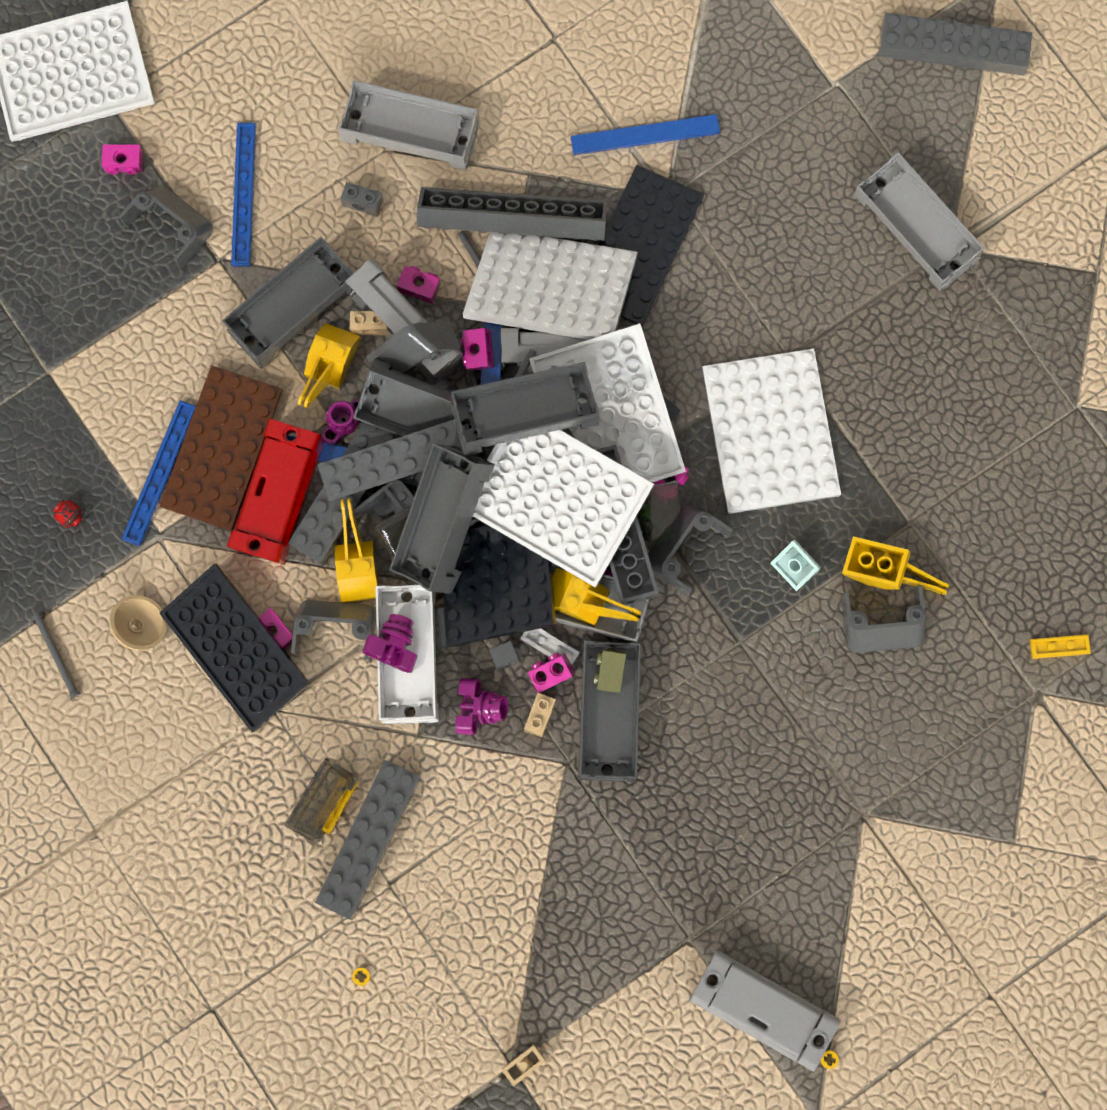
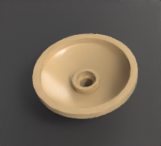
[109,595,167,651]

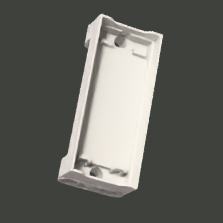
[376,585,439,724]

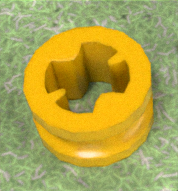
[352,968,370,986]
[821,1050,839,1069]

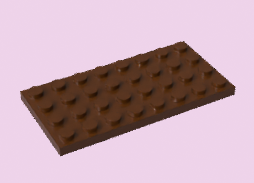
[159,365,283,531]

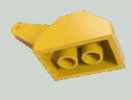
[298,323,361,408]
[335,498,379,603]
[842,536,949,595]
[553,568,642,627]

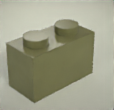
[593,648,626,693]

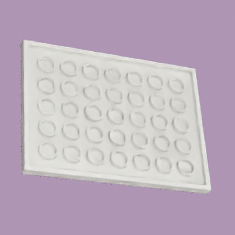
[0,1,155,142]
[463,232,637,340]
[529,324,686,482]
[702,349,841,514]
[473,430,654,587]

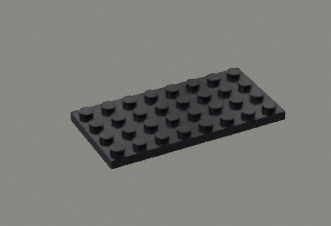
[598,165,704,327]
[159,564,311,733]

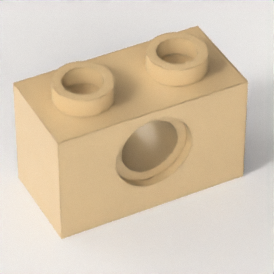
[350,311,391,336]
[524,693,556,738]
[502,1044,546,1086]

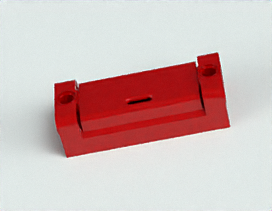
[226,419,325,565]

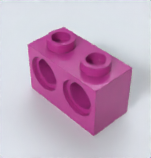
[528,652,575,693]

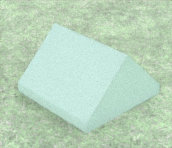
[771,539,821,591]

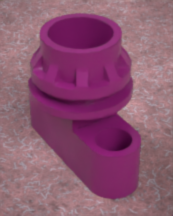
[322,399,361,445]
[362,614,418,673]
[455,678,508,735]

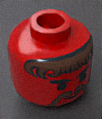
[53,500,83,528]

